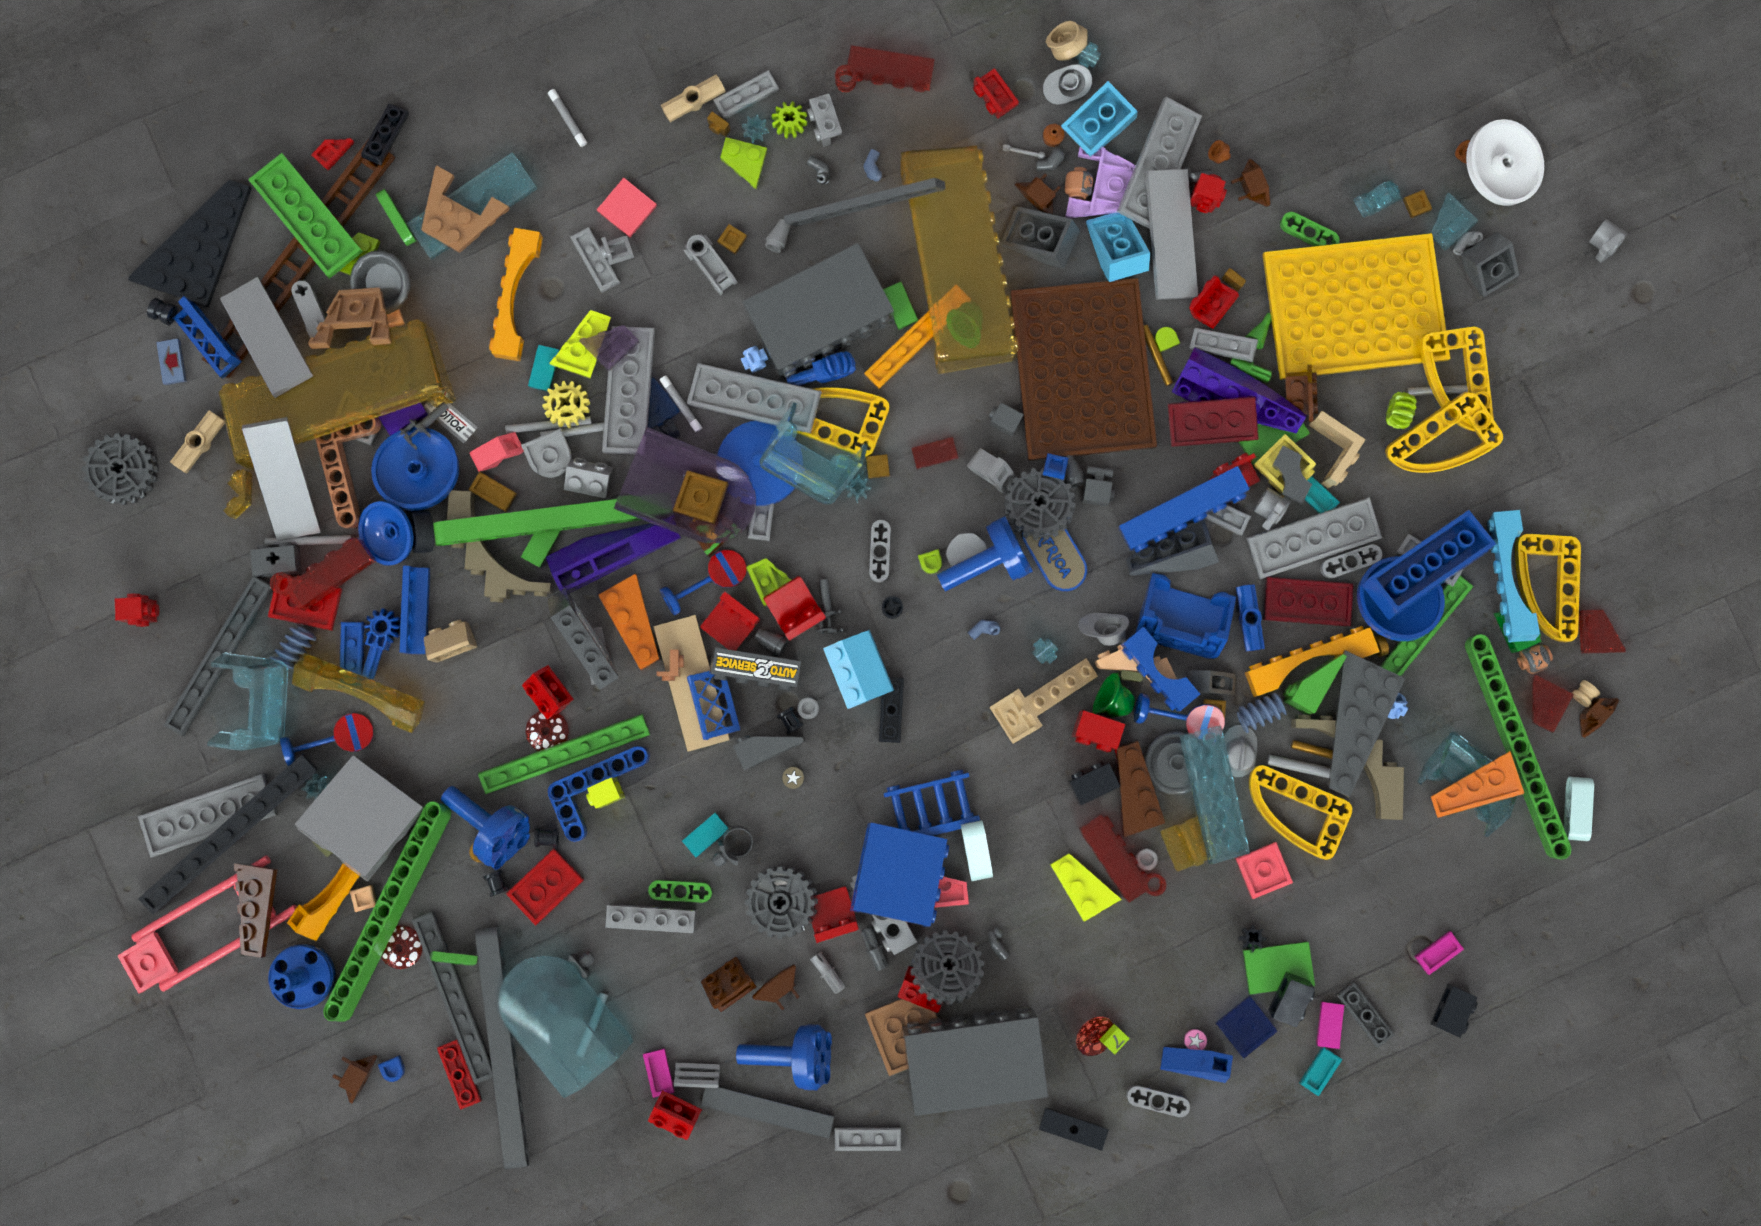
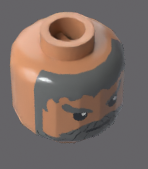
[1065,167,1093,200]
[1517,643,1553,674]

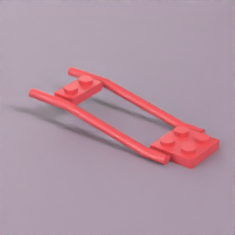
[118,855,297,994]

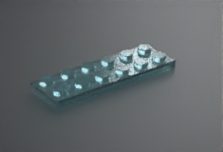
[406,152,538,260]
[1180,726,1250,864]

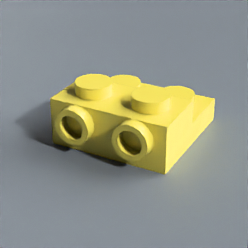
[1254,434,1316,497]

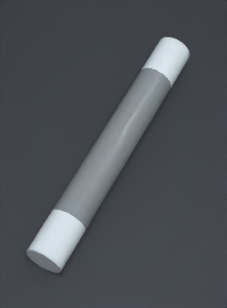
[548,89,587,147]
[660,375,702,433]

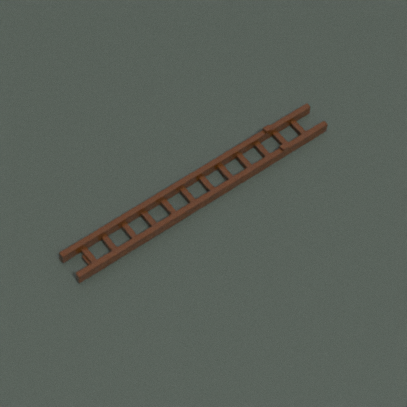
[202,139,395,379]

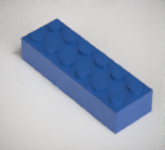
[1119,466,1250,553]
[1362,510,1496,620]

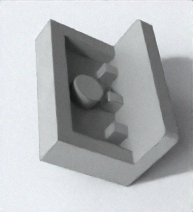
[807,94,842,147]
[564,458,613,498]

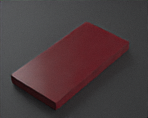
[1168,396,1259,447]
[1263,577,1353,627]

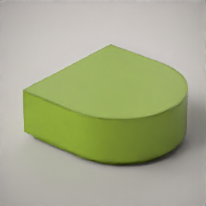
[1155,327,1180,352]
[918,549,942,574]

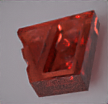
[1532,675,1574,733]

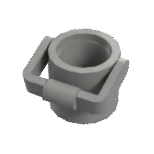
[1589,219,1628,263]
[1254,487,1292,531]

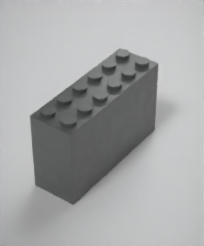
[742,243,894,378]
[902,1006,1048,1116]

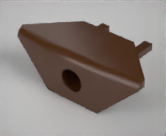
[1231,159,1270,207]
[1015,173,1061,215]
[1579,698,1619,738]
[752,964,800,1010]
[332,1055,378,1104]

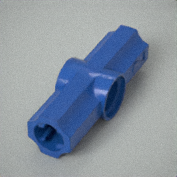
[1235,584,1265,652]

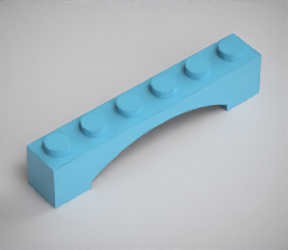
[1487,510,1540,642]

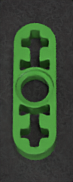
[375,189,416,246]
[1280,212,1340,247]
[648,880,713,903]

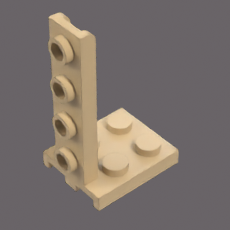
[989,658,1098,744]

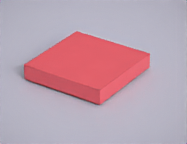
[597,178,657,238]
[1235,842,1293,899]

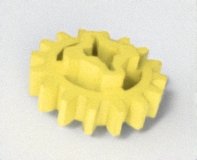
[542,381,590,428]

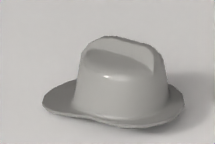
[1043,64,1092,105]
[1078,612,1129,646]
[1221,725,1258,777]

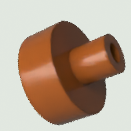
[1043,124,1064,147]
[1208,140,1231,164]
[1455,140,1470,163]

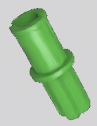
[1230,358,1272,383]

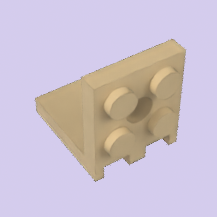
[1308,411,1366,489]

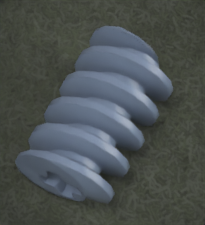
[270,623,317,671]
[1237,692,1287,733]

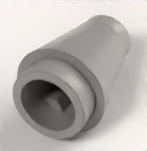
[765,219,791,253]

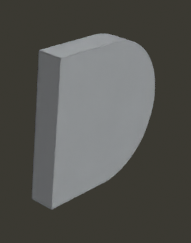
[521,428,572,478]

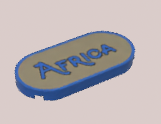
[1022,529,1087,592]

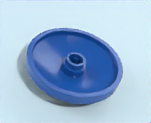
[717,421,803,506]
[371,427,459,511]
[1357,556,1445,641]

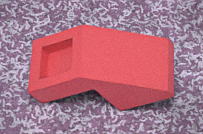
[469,432,524,472]

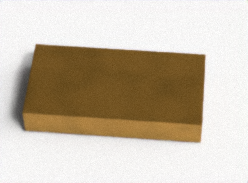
[469,472,517,512]

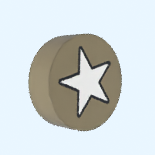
[782,767,804,789]

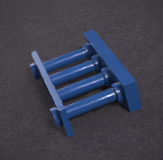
[884,769,980,836]

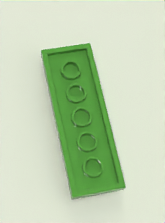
[248,153,363,279]

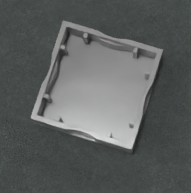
[295,756,423,882]

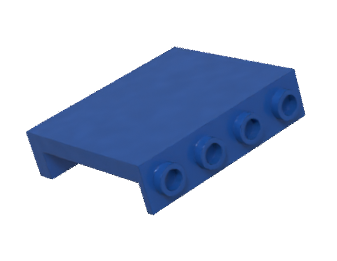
[850,823,949,927]

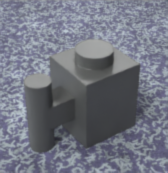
[1082,465,1115,506]

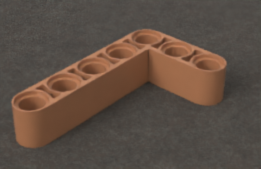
[315,413,381,528]

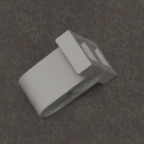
[966,448,1017,495]

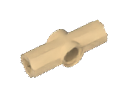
[661,75,725,122]
[170,410,226,473]

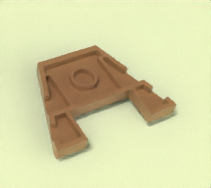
[421,166,510,253]
[308,288,392,349]

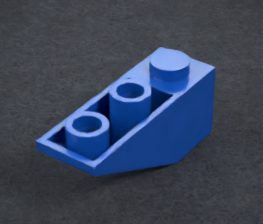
[1160,1047,1233,1083]

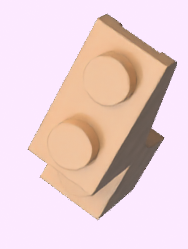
[1094,645,1177,683]

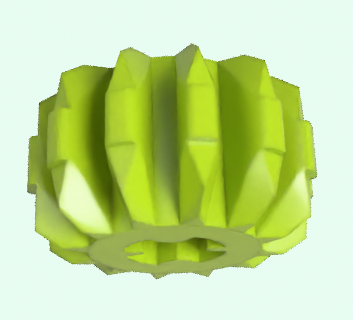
[772,101,807,139]
[1386,392,1417,429]

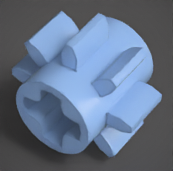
[741,346,768,372]
[1388,693,1408,719]

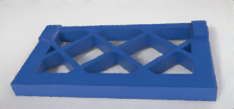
[687,671,740,740]

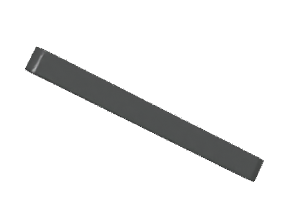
[475,926,529,1170]

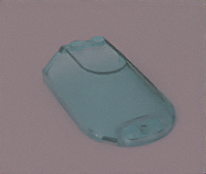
[499,956,634,1098]

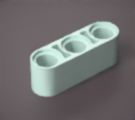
[1563,776,1594,841]
[961,820,993,881]

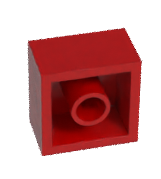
[1072,710,1125,752]

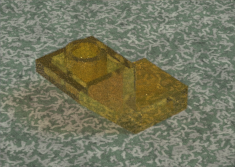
[223,469,252,519]

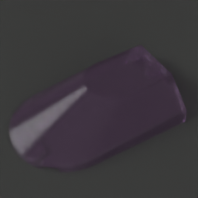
[613,427,756,543]

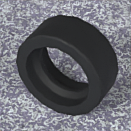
[410,511,434,553]

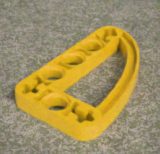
[1419,327,1494,432]
[785,388,889,458]
[1385,392,1503,473]
[1515,534,1581,642]
[1249,765,1352,860]

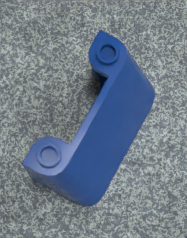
[1136,573,1236,659]

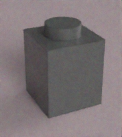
[988,403,1024,437]

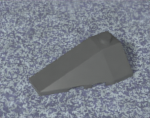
[1126,519,1219,576]

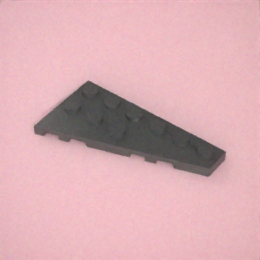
[1328,650,1405,797]

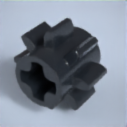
[1238,924,1267,953]

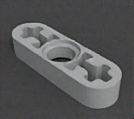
[869,520,891,583]
[1320,544,1382,579]
[1126,1085,1190,1117]

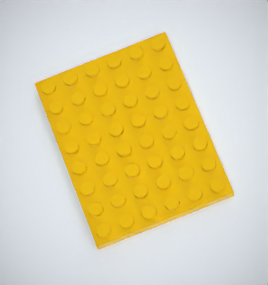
[1262,233,1450,380]

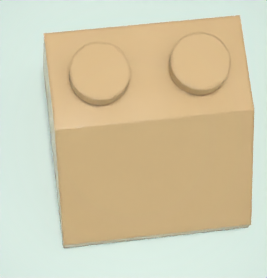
[424,620,478,663]

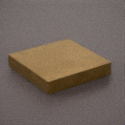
[673,470,729,524]

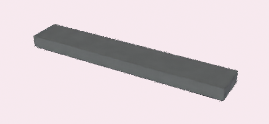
[701,1086,834,1138]

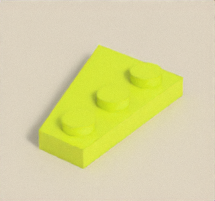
[549,310,611,379]
[1050,853,1122,921]

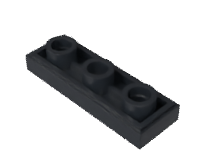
[361,103,409,165]
[879,677,904,743]
[1039,1107,1109,1151]

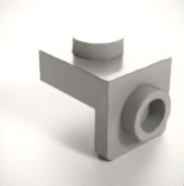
[599,236,634,265]

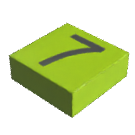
[1099,1024,1130,1054]

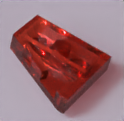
[1579,610,1626,654]

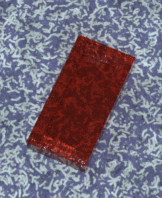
[911,437,958,470]

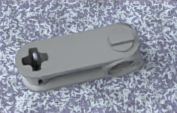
[683,234,738,296]
[291,281,335,338]

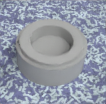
[797,697,819,719]
[1135,848,1158,870]

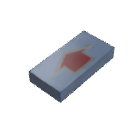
[156,339,187,385]

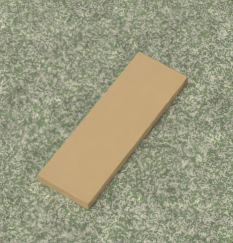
[654,615,730,752]

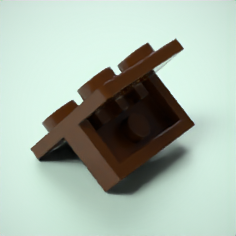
[1285,364,1318,422]
[701,957,757,1012]

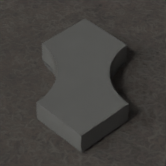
[1272,446,1312,504]

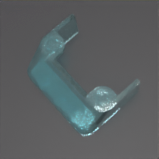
[760,402,868,505]
[207,653,288,751]
[1418,732,1517,837]

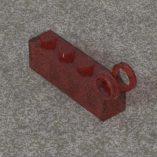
[835,45,935,92]
[270,537,376,611]
[1078,814,1166,903]

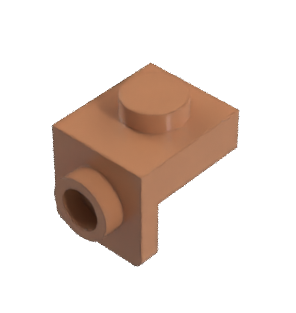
[657,650,684,681]

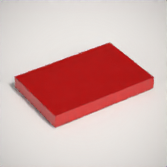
[268,575,342,631]
[506,848,584,926]

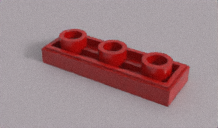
[437,1039,482,1110]

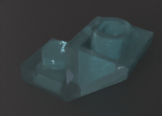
[1353,180,1402,218]

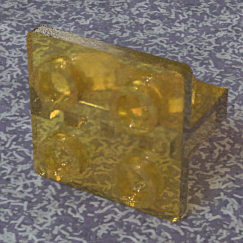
[1160,816,1217,871]

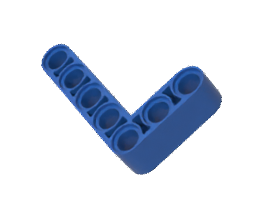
[548,746,650,842]

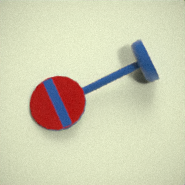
[660,550,746,616]
[1134,693,1225,740]
[280,713,373,766]

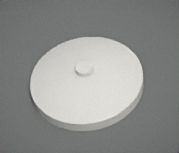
[1466,119,1544,206]

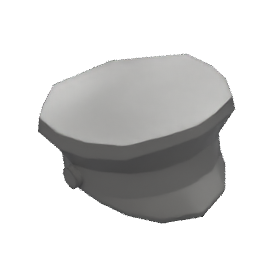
[946,533,987,567]

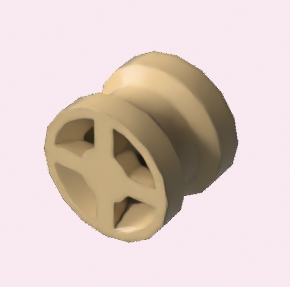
[1571,680,1600,707]

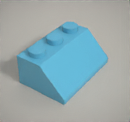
[823,630,894,709]

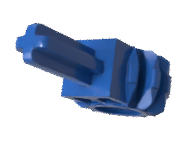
[787,352,856,386]
[362,608,401,679]

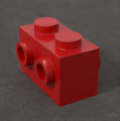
[1190,173,1227,213]
[115,593,160,627]
[522,665,574,720]
[648,1090,702,1140]

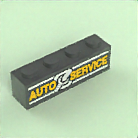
[709,648,801,691]

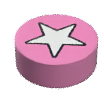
[1184,1029,1207,1050]

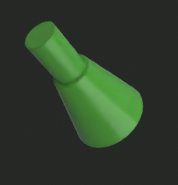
[1245,313,1272,350]

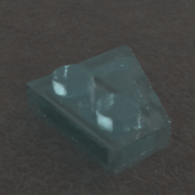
[1431,193,1478,251]

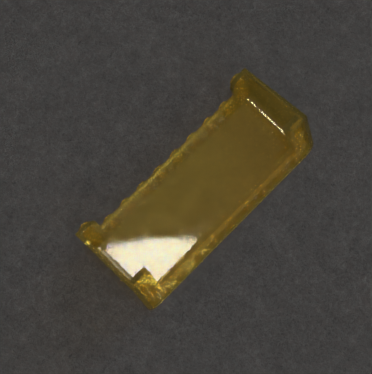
[900,145,1019,374]
[218,319,456,471]

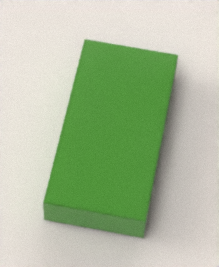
[883,282,918,330]
[521,531,561,568]
[430,951,478,966]

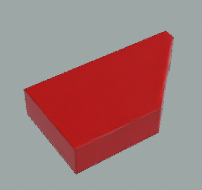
[311,138,355,171]

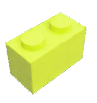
[586,777,625,809]

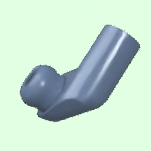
[863,149,882,182]
[967,620,1000,640]

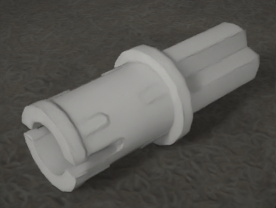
[810,951,845,994]

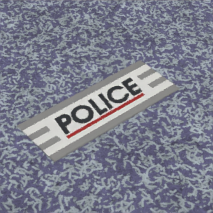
[423,392,478,443]

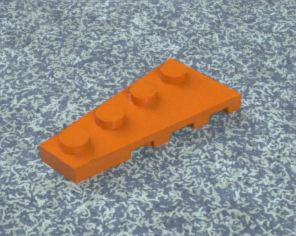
[598,574,660,670]
[1431,751,1525,818]

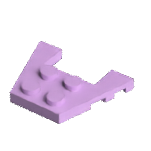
[1065,147,1136,218]

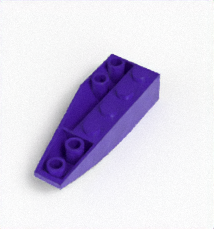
[1172,347,1307,433]
[546,519,681,593]

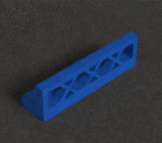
[174,296,242,379]
[399,566,430,654]

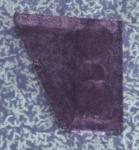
[579,325,639,371]

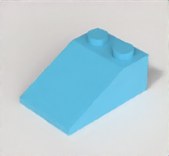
[1061,81,1138,157]
[1086,213,1150,282]

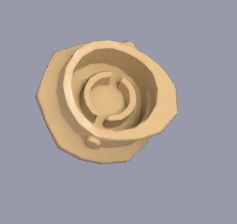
[1046,21,1088,61]

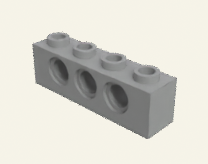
[850,874,917,955]
[605,904,697,933]

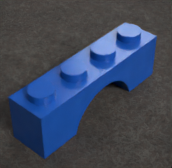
[1121,627,1200,712]

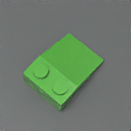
[1283,654,1347,715]

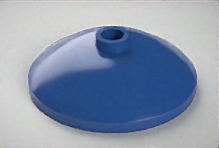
[358,501,413,565]

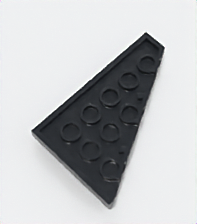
[128,180,252,307]

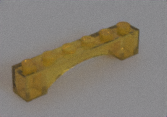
[292,653,425,733]

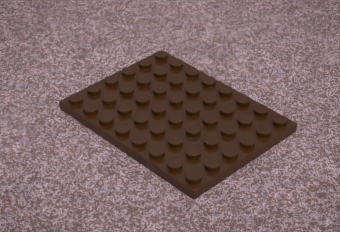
[1010,278,1157,461]

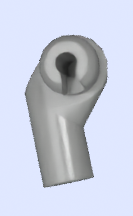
[1453,231,1483,256]

